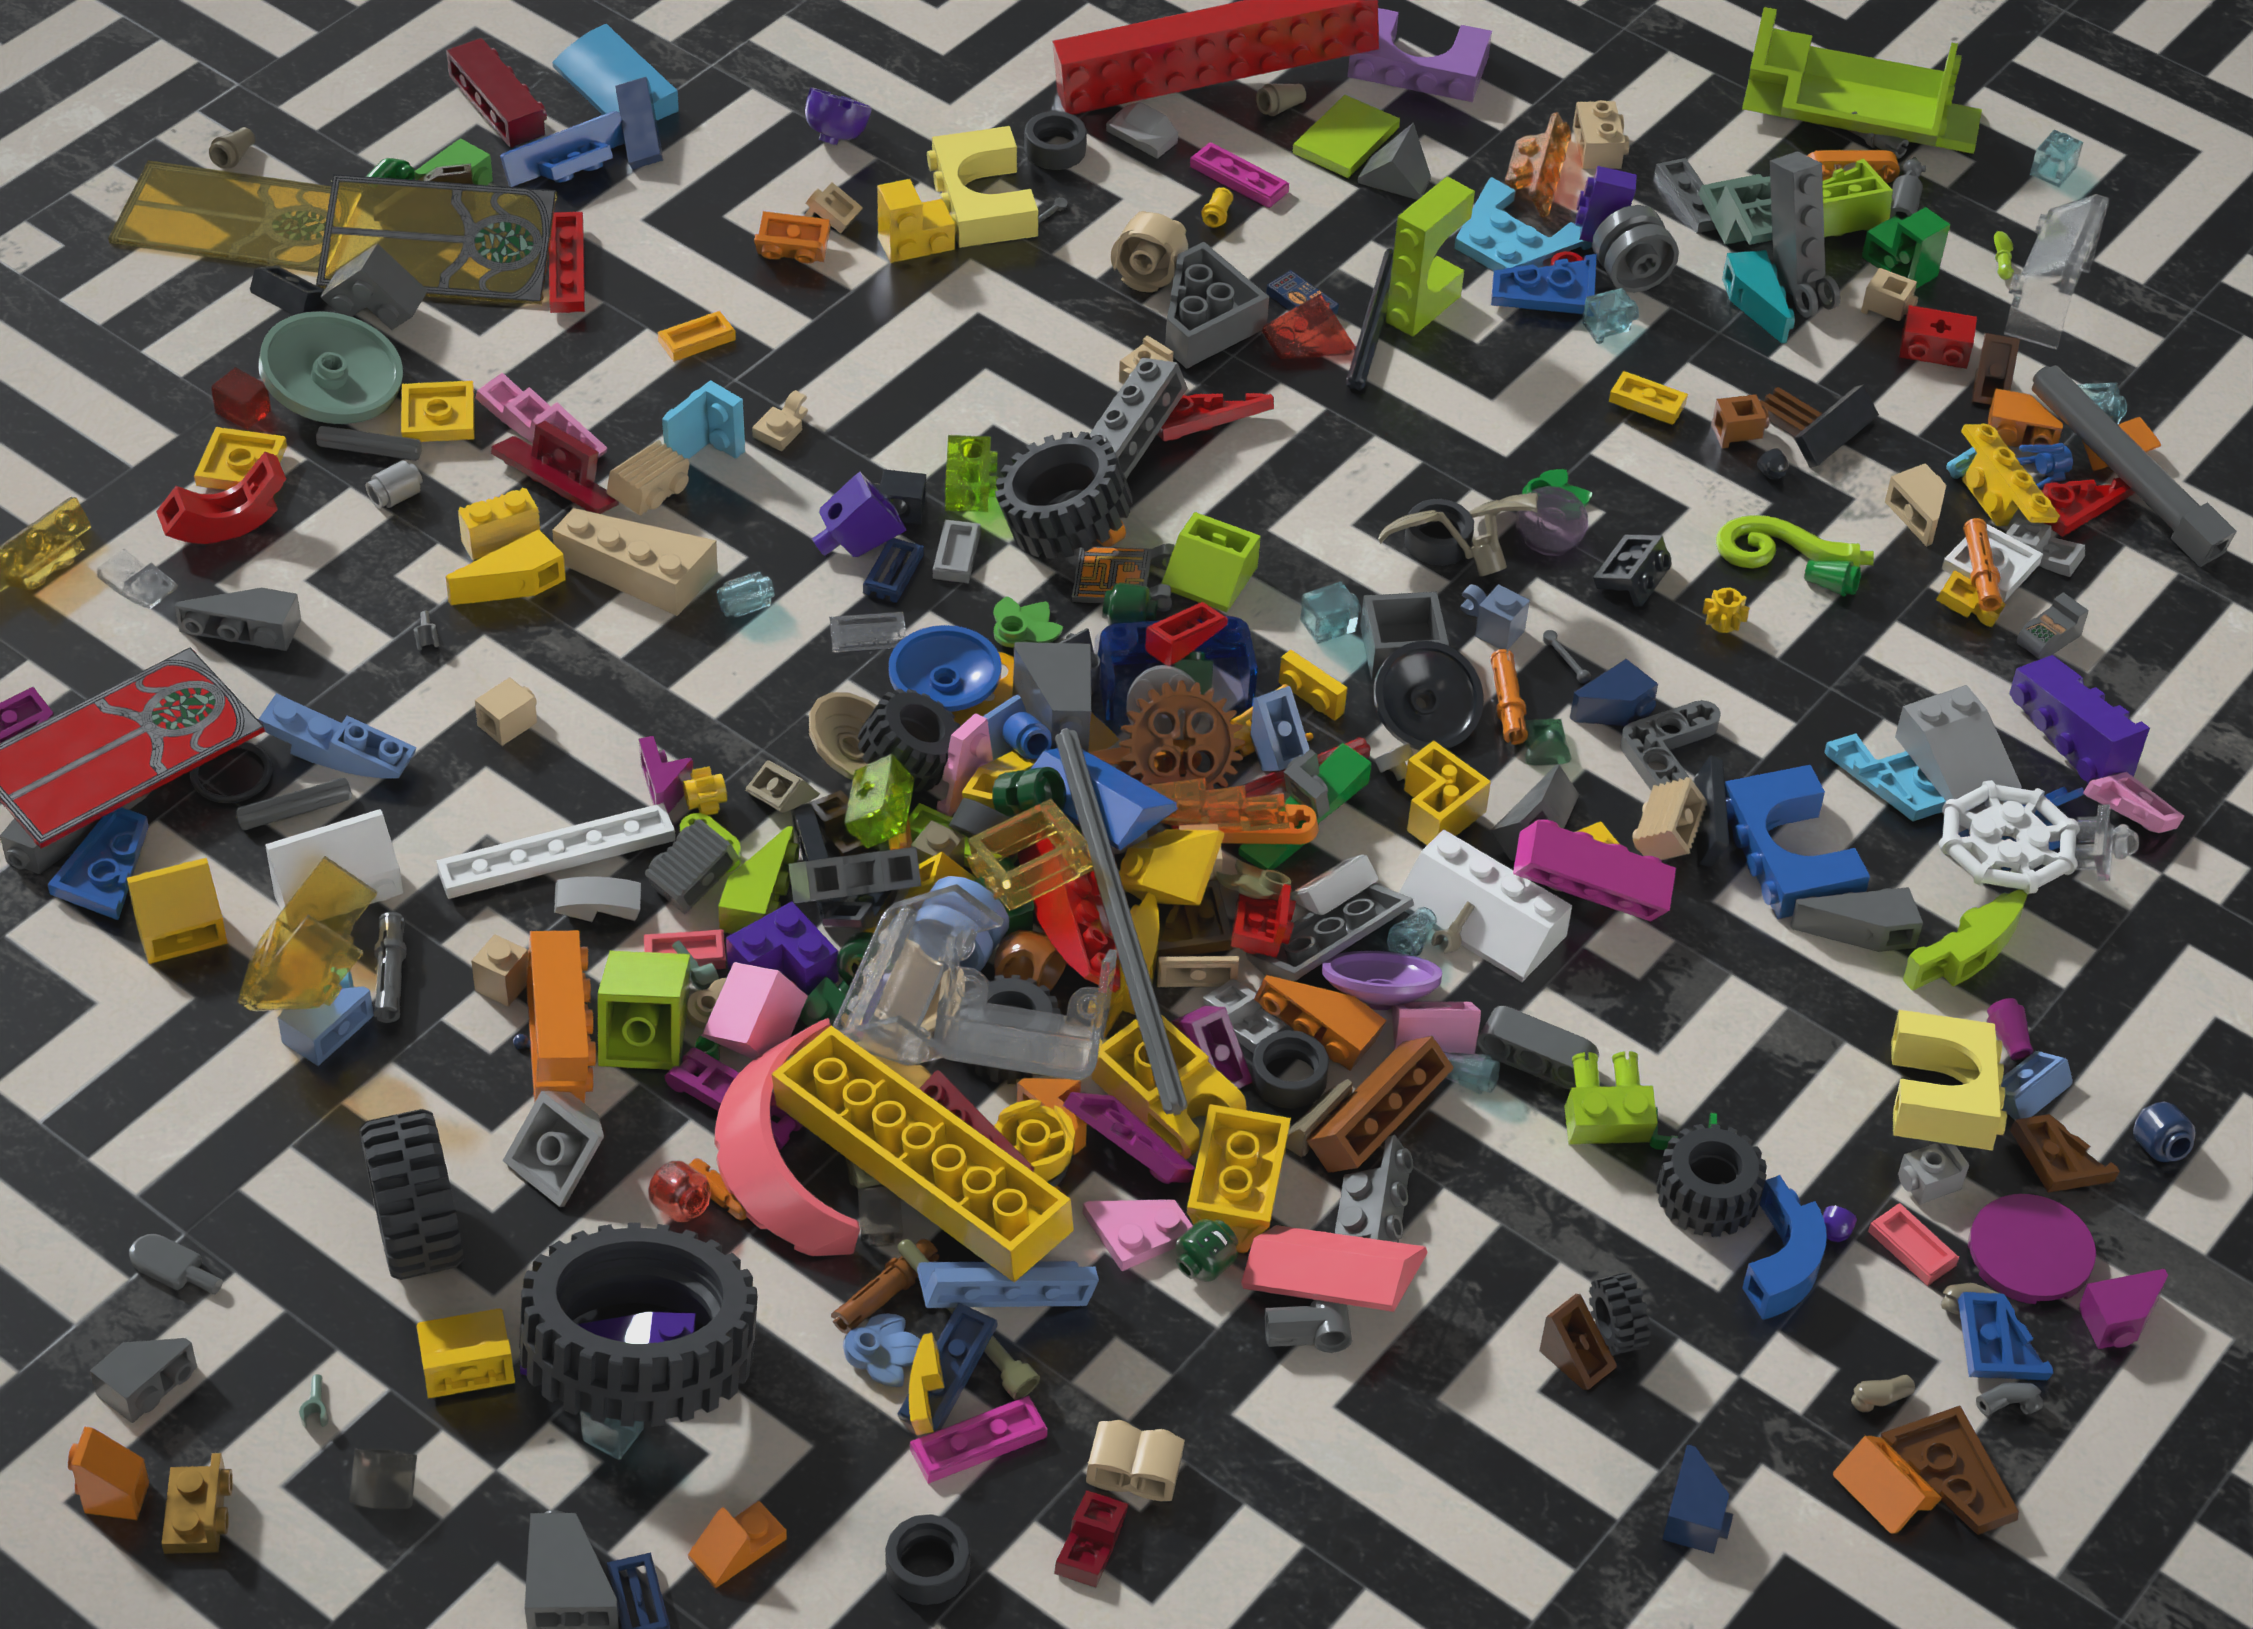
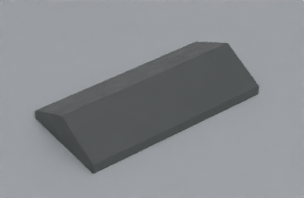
[1246,884,1414,981]

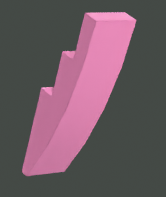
[475,373,608,458]

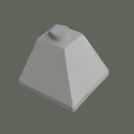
[502,1091,604,1207]

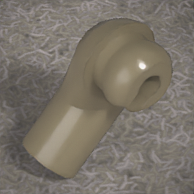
[1851,1375,1915,1412]

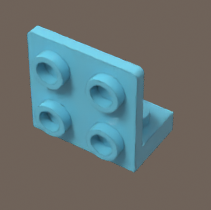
[662,380,745,459]

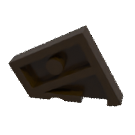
[1157,880,1233,958]

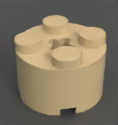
[1110,211,1188,292]

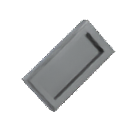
[933,519,981,583]

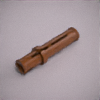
[831,1238,939,1334]

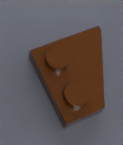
[2010,1114,2120,1193]

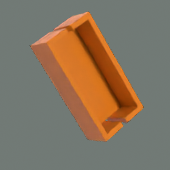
[526,930,596,1104]

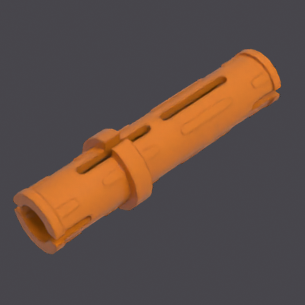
[1963,518,2003,612]
[1490,649,1528,745]

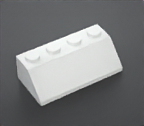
[1399,829,1572,982]

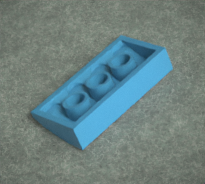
[552,24,679,120]

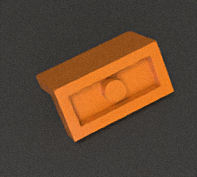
[1833,1436,1942,1534]

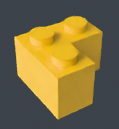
[878,179,955,263]
[1404,740,1491,845]

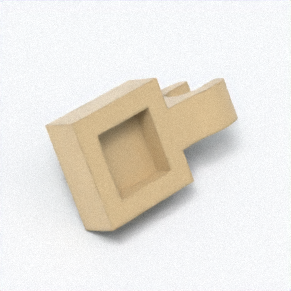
[752,390,808,451]

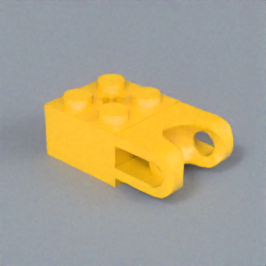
[1091,1015,1247,1159]

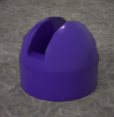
[1823,1206,1857,1242]

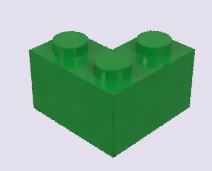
[1862,207,1950,289]

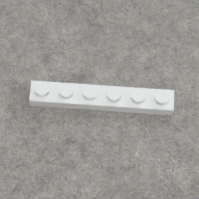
[436,803,675,899]

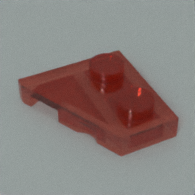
[1262,294,1356,359]

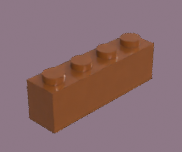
[1306,1036,1454,1173]

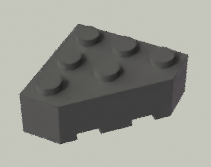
[1165,242,1269,369]

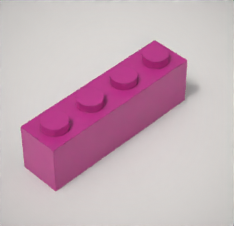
[1513,820,1676,922]

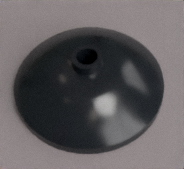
[1374,641,1484,750]

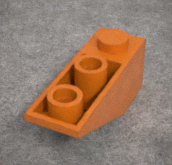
[1254,975,1387,1071]

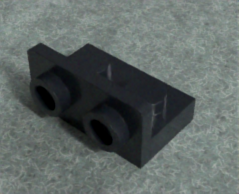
[1593,535,1672,607]

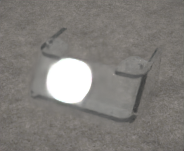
[2004,194,2110,350]
[833,884,1005,1066]
[934,925,1118,1080]

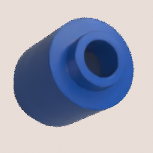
[1003,712,1052,759]

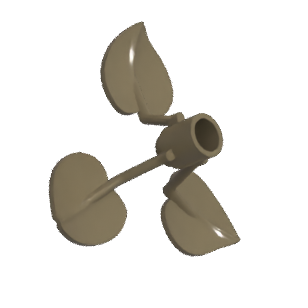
[1378,493,1538,576]

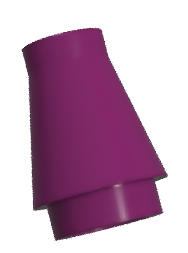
[1986,998,2033,1061]

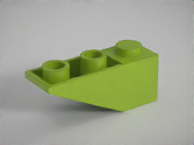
[718,826,800,934]

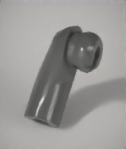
[1976,1382,2044,1416]

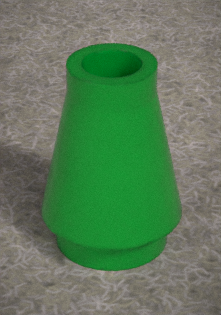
[1804,560,1861,597]

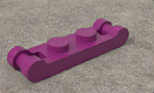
[665,1048,803,1150]

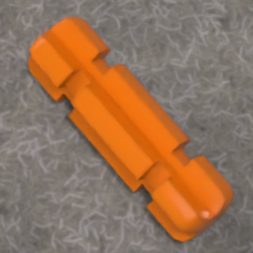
[684,1158,747,1220]

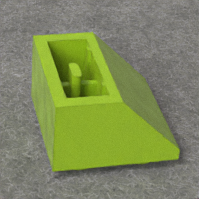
[1161,512,1260,612]

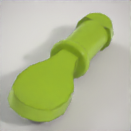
[1994,231,2014,280]

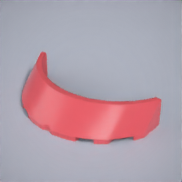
[714,1018,860,1256]

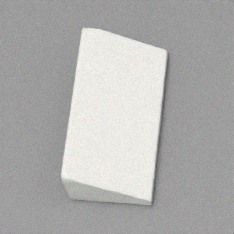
[1290,854,1378,915]

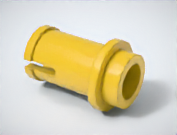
[1201,187,1233,228]

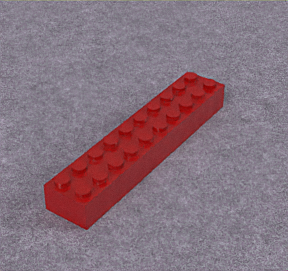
[1052,0,1379,115]

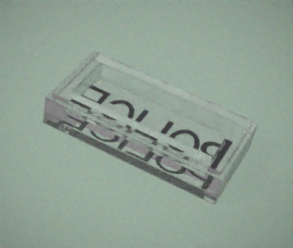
[829,612,906,652]

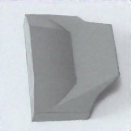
[1106,102,1178,158]

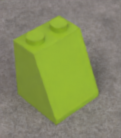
[598,951,690,1070]

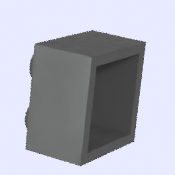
[1360,591,1449,680]

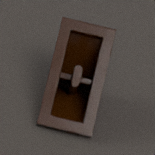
[1539,1294,1617,1390]

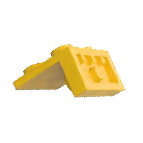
[417,1308,515,1399]

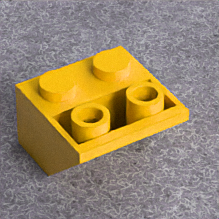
[127,858,228,964]

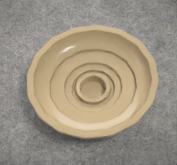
[809,692,886,784]

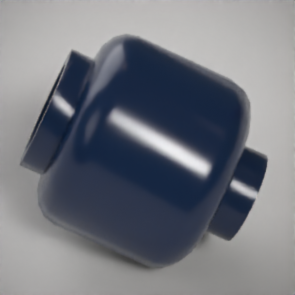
[2133,1102,2196,1163]

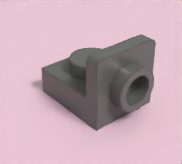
[1284,749,1330,819]

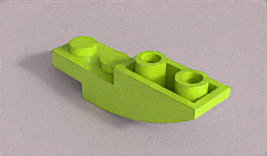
[1903,889,2028,991]

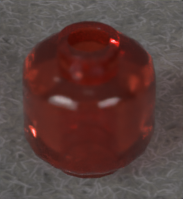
[648,1160,711,1222]

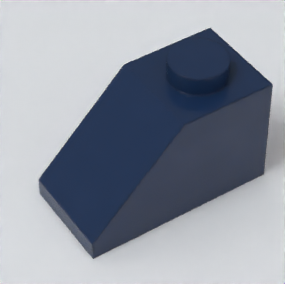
[1570,659,1658,726]
[1662,1445,1734,1554]

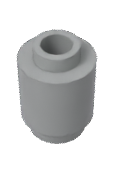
[365,460,423,509]

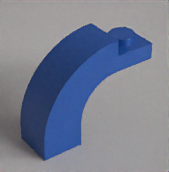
[1742,1175,1827,1320]

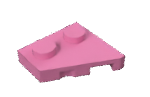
[937,713,993,817]
[2083,772,2184,833]
[1083,1200,1193,1271]

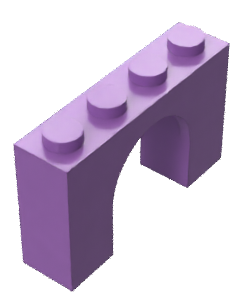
[1348,8,1492,102]

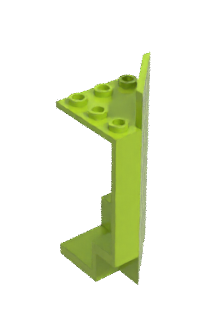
[1742,7,1982,154]

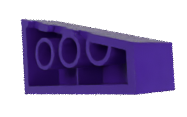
[2009,655,2150,784]

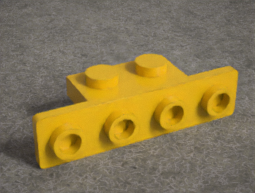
[1961,424,2060,526]

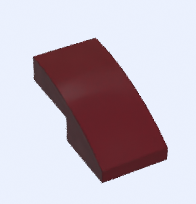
[1054,1491,1128,1588]

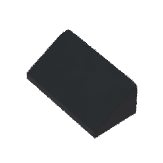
[250,265,324,315]

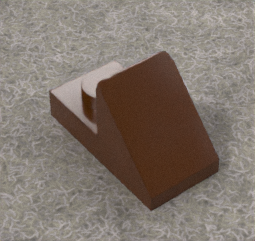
[1972,333,2020,405]

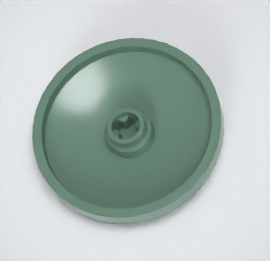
[259,312,403,424]

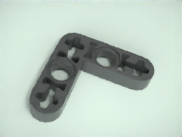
[1620,700,1721,791]

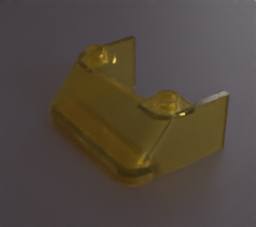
[237,856,378,1011]

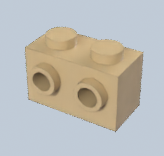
[1573,100,1629,169]

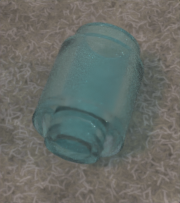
[717,571,775,617]

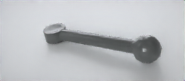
[1038,197,1067,225]
[1543,630,1591,684]

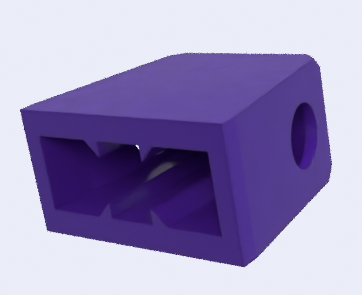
[812,472,906,557]

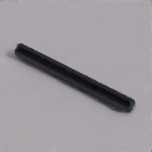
[1346,248,1394,391]

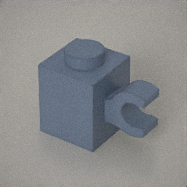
[1460,584,1530,650]

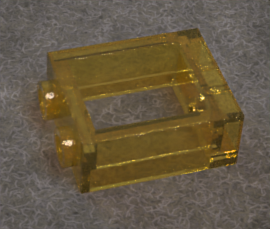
[967,799,1094,911]

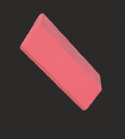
[1241,1225,1428,1312]

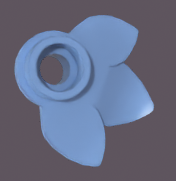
[843,1313,921,1387]

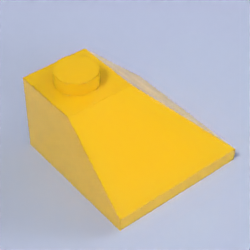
[1119,829,1225,905]

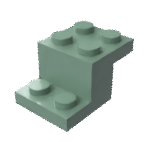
[1698,174,1773,245]

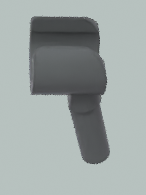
[413,610,440,650]

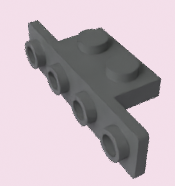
[1335,1135,1413,1243]

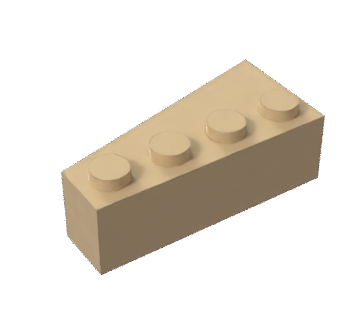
[552,508,718,616]

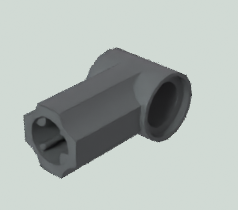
[1265,1300,1352,1353]

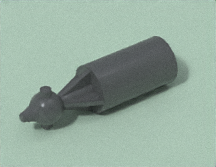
[1889,157,1926,220]

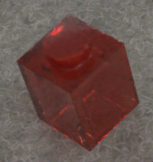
[211,367,271,430]

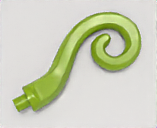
[1716,515,1874,568]

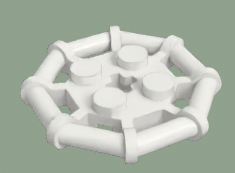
[1939,780,2080,894]

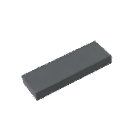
[1655,158,1716,234]

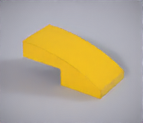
[909,1333,945,1435]

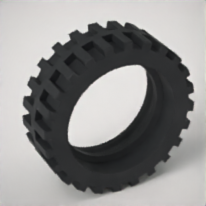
[519,1223,758,1427]

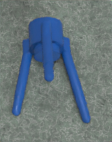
[2016,443,2073,490]

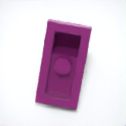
[638,736,693,814]

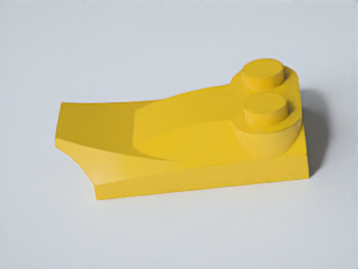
[1187,1104,1291,1253]

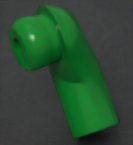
[366,158,415,191]

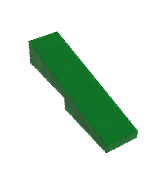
[1238,742,1372,870]

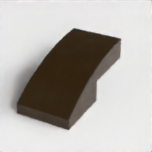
[810,790,880,857]

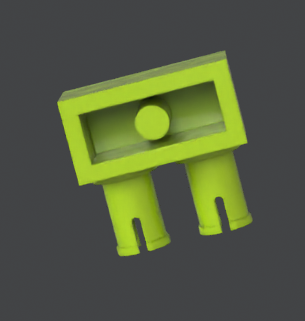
[1564,1051,1657,1144]

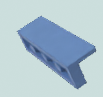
[917,1261,1099,1308]

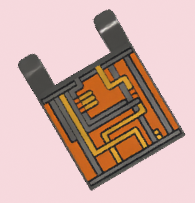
[1072,543,1175,612]

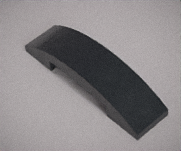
[822,851,899,929]

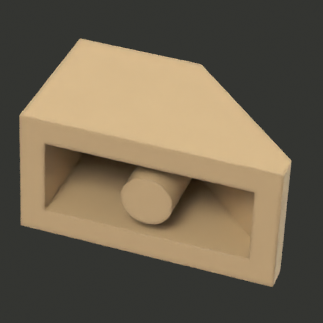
[1885,463,1946,547]

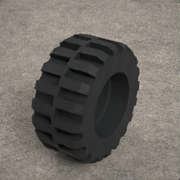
[360,1109,464,1280]

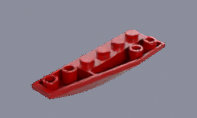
[1017,818,1120,993]

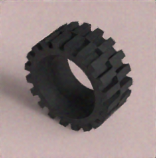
[995,431,1132,558]

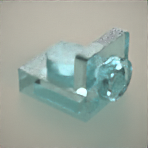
[2077,382,2127,425]

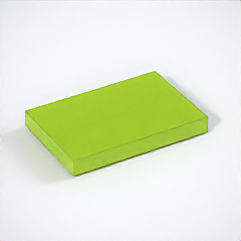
[1293,94,1400,178]

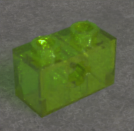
[845,754,915,848]

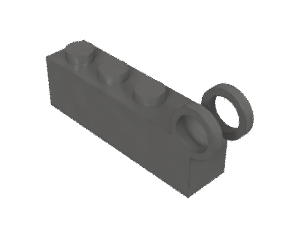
[1770,151,1841,318]

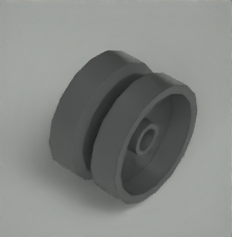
[1592,205,1679,293]

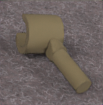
[1431,901,1475,954]

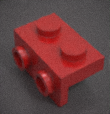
[1231,883,1296,958]

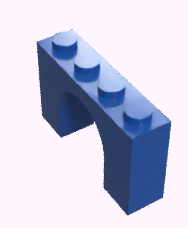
[1725,765,1870,919]

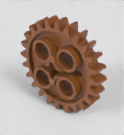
[1119,680,1245,806]

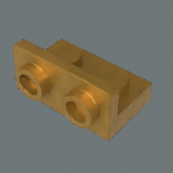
[162,1453,233,1554]

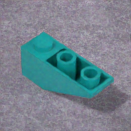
[1722,250,1795,344]

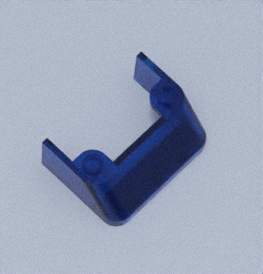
[1094,616,1258,720]

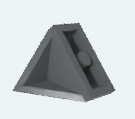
[1358,122,1431,200]

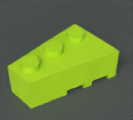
[1823,158,1893,237]

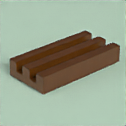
[1760,387,1822,436]

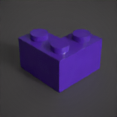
[1575,166,1637,242]
[726,902,839,996]

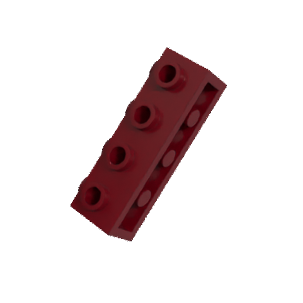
[446,38,547,148]

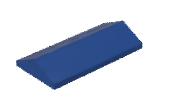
[1031,748,1178,851]

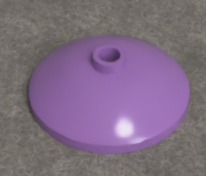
[1322,951,1443,1010]

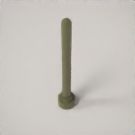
[898,1239,1040,1400]

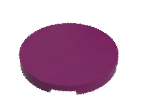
[1968,1194,2096,1304]

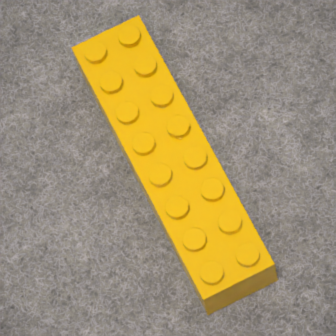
[771,1025,1074,1282]

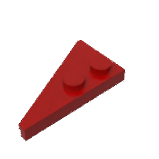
[1157,393,1274,441]
[2041,478,2135,537]

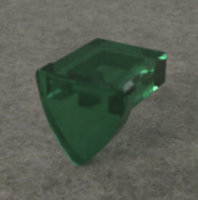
[1525,719,1571,765]

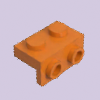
[754,211,831,264]

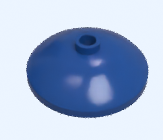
[889,625,1002,712]

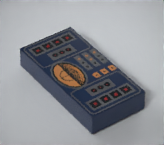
[1266,270,1339,328]

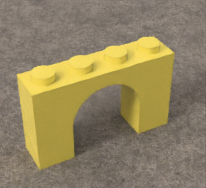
[927,126,1038,248]
[1891,1009,2007,1151]

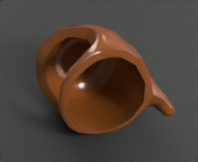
[994,930,1067,991]

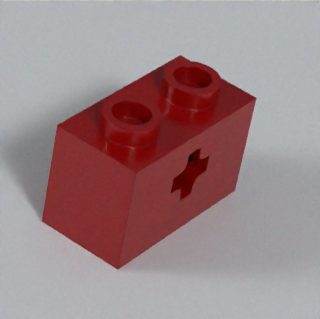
[1899,305,1977,369]

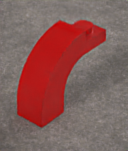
[156,451,286,544]

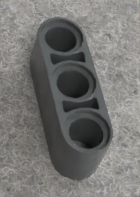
[1477,1006,1599,1090]

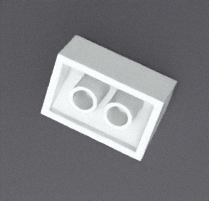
[265,809,403,930]

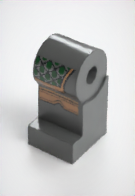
[2017,592,2089,660]

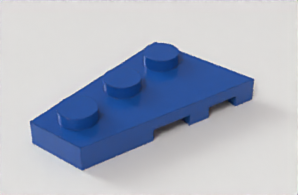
[1491,254,1597,315]
[48,807,149,920]

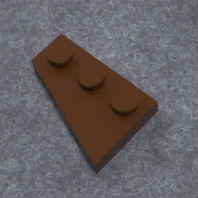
[1881,1405,2019,1535]

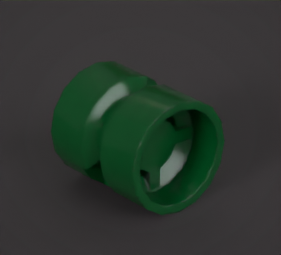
[992,767,1066,822]

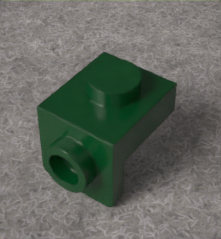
[799,977,866,1029]

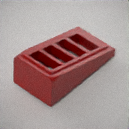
[1146,602,1228,666]

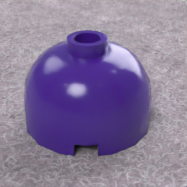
[805,87,872,145]

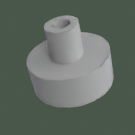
[1375,743,1414,781]

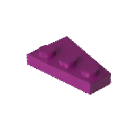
[1063,1092,1196,1184]

